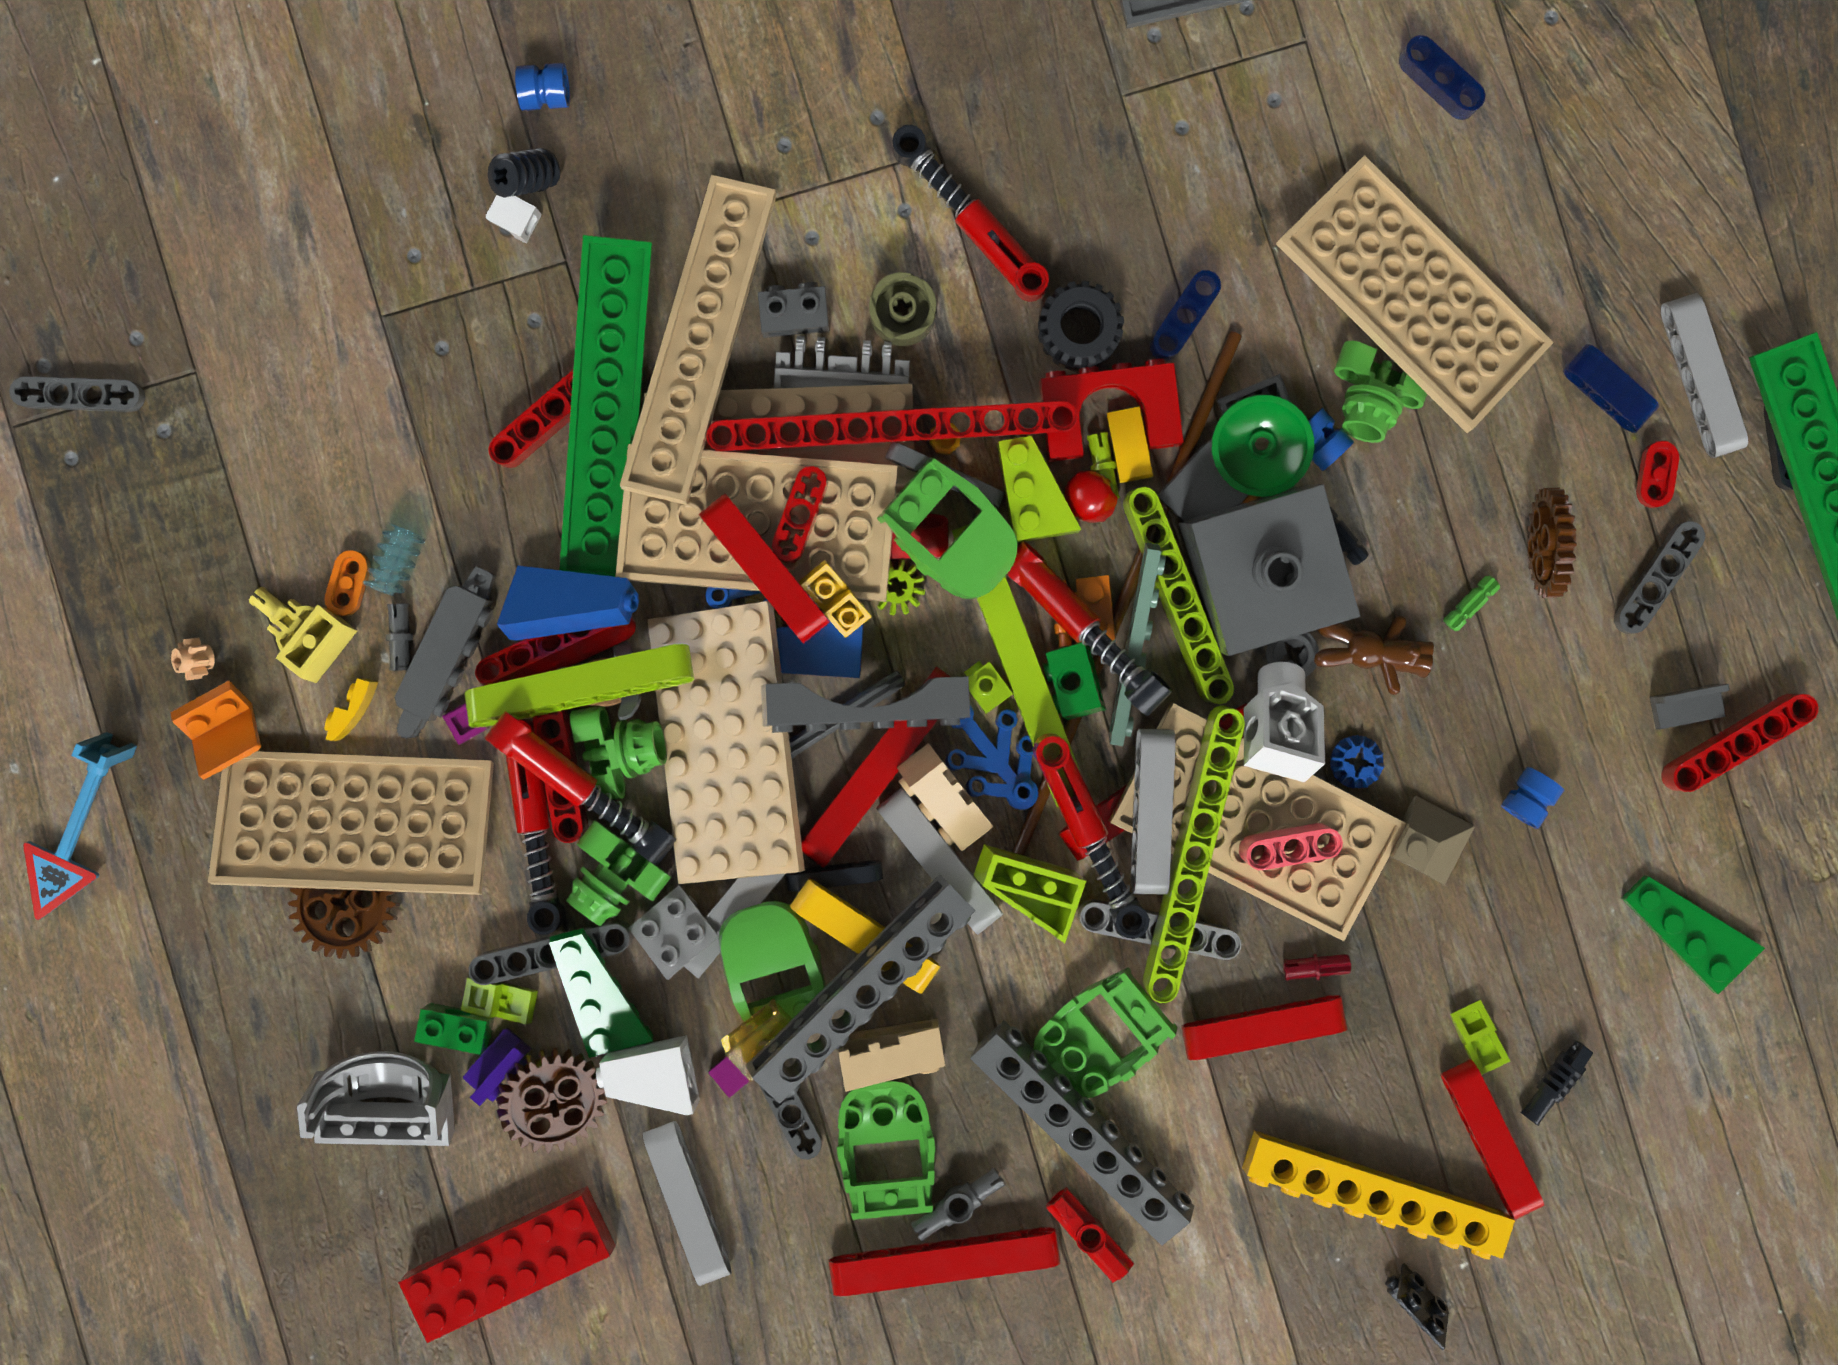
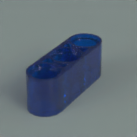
[1399,35,1486,120]
[1150,270,1221,361]
[1563,344,1659,433]

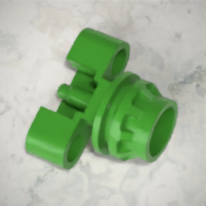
[1334,341,1427,443]
[570,706,667,800]
[566,820,671,926]

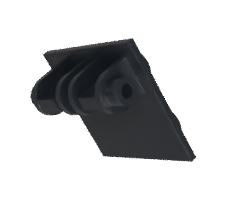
[1385,1263,1449,1350]

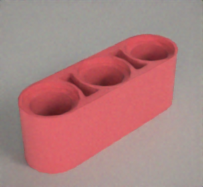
[1239,823,1343,870]

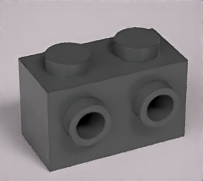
[758,282,830,338]

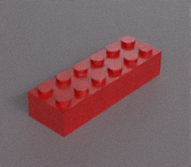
[398,1186,616,1343]

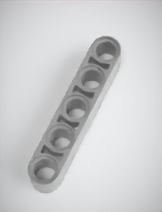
[1661,293,1748,458]
[1131,729,1175,894]
[876,787,1004,935]
[684,874,785,979]
[1077,899,1241,960]
[643,1121,732,1286]

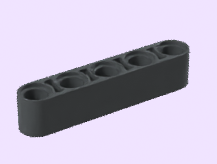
[469,920,634,985]

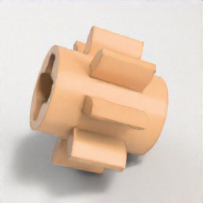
[171,637,215,680]

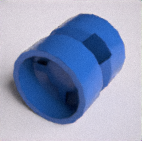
[515,63,570,111]
[1308,408,1354,471]
[1501,767,1564,829]

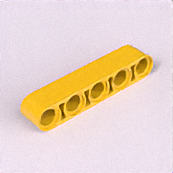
[789,878,941,994]

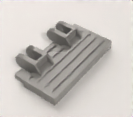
[774,336,910,389]

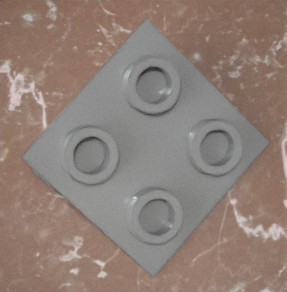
[628,885,719,980]

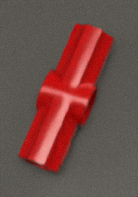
[1046,1187,1134,1283]

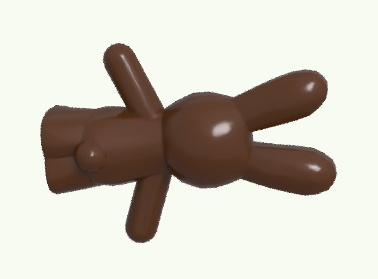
[1314,615,1434,695]

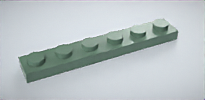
[1108,542,1166,746]

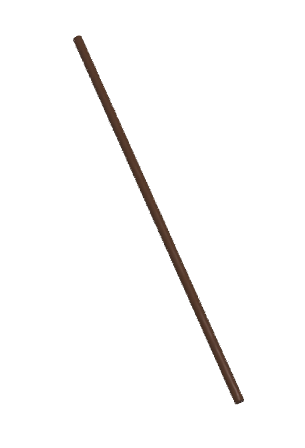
[1012,331,1242,856]

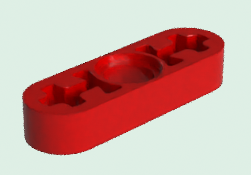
[772,466,828,563]

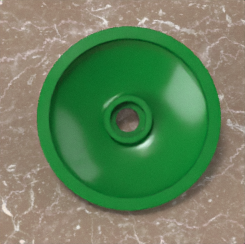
[1212,395,1314,496]

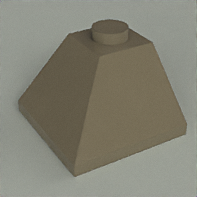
[1389,795,1475,885]

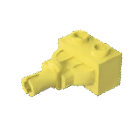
[249,587,357,683]

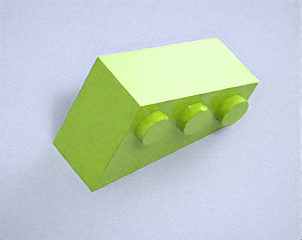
[997,436,1081,543]
[973,844,1086,944]

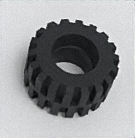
[1038,281,1124,371]

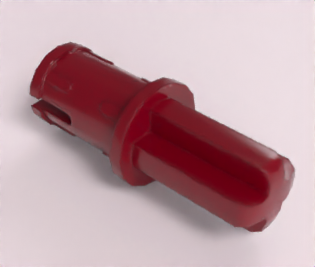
[1283,954,1351,981]

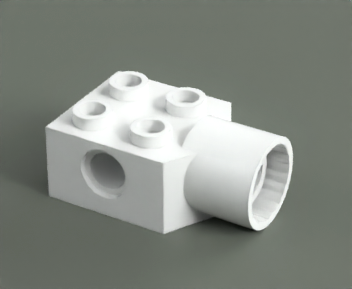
[1244,662,1325,782]

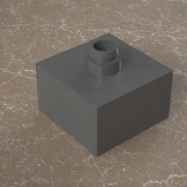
[1179,484,1360,656]

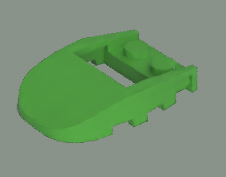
[877,458,1017,599]
[719,901,826,1042]
[1034,967,1177,1098]
[837,1080,936,1220]

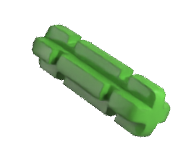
[1444,575,1500,631]

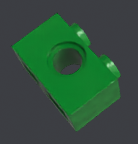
[1043,643,1107,720]
[414,1003,495,1055]

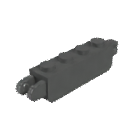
[394,567,496,739]

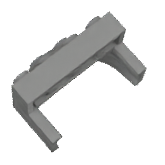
[297,1051,455,1146]

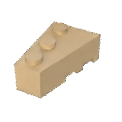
[897,743,993,851]
[839,1019,945,1092]

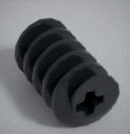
[487,148,560,198]

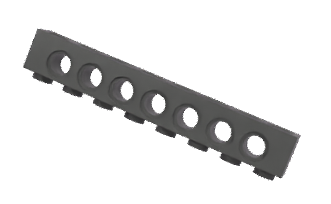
[746,874,976,1104]
[970,1020,1194,1246]

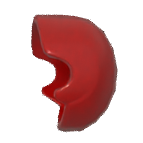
[1064,470,1118,523]

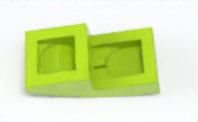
[461,978,538,1025]
[1450,1000,1510,1075]

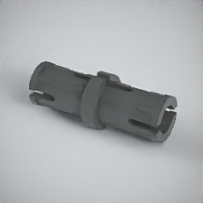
[386,603,413,671]

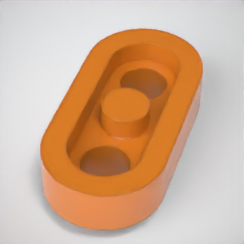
[324,550,371,616]

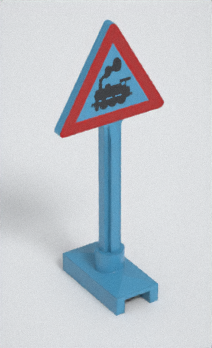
[23,732,137,920]

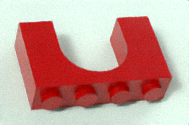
[1039,359,1184,462]

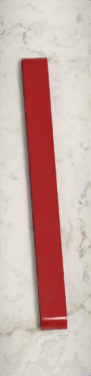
[706,401,1078,451]

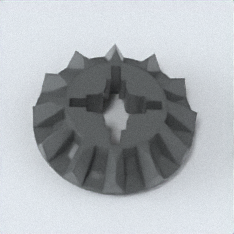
[1265,632,1319,677]

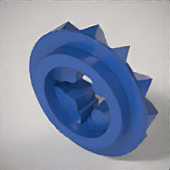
[1330,735,1384,788]

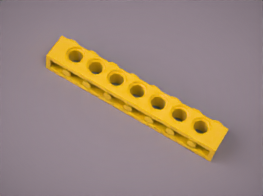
[1242,1130,1515,1259]

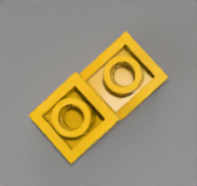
[1107,406,1153,483]
[799,560,872,638]
[324,678,378,741]

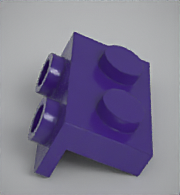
[463,1028,532,1106]

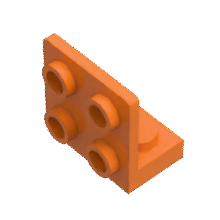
[170,681,261,780]

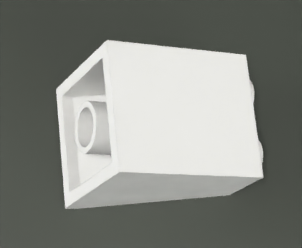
[596,1035,700,1115]

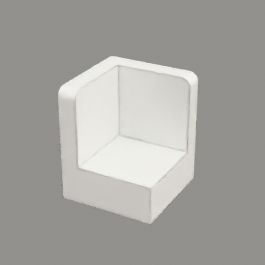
[486,195,542,244]

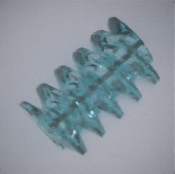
[362,522,426,597]

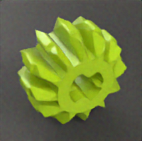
[877,559,925,616]

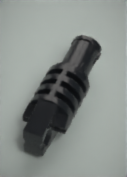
[1520,1041,1593,1126]

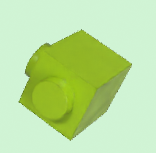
[964,660,1013,714]

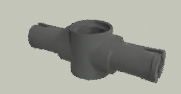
[911,1167,1006,1242]

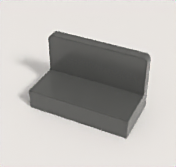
[1649,684,1730,729]

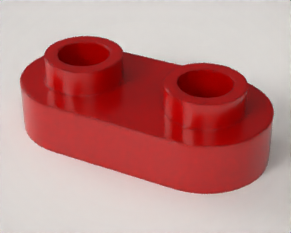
[1636,441,1679,508]

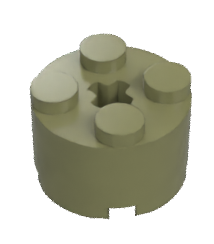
[869,272,936,346]

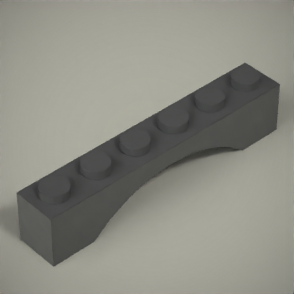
[761,676,970,733]

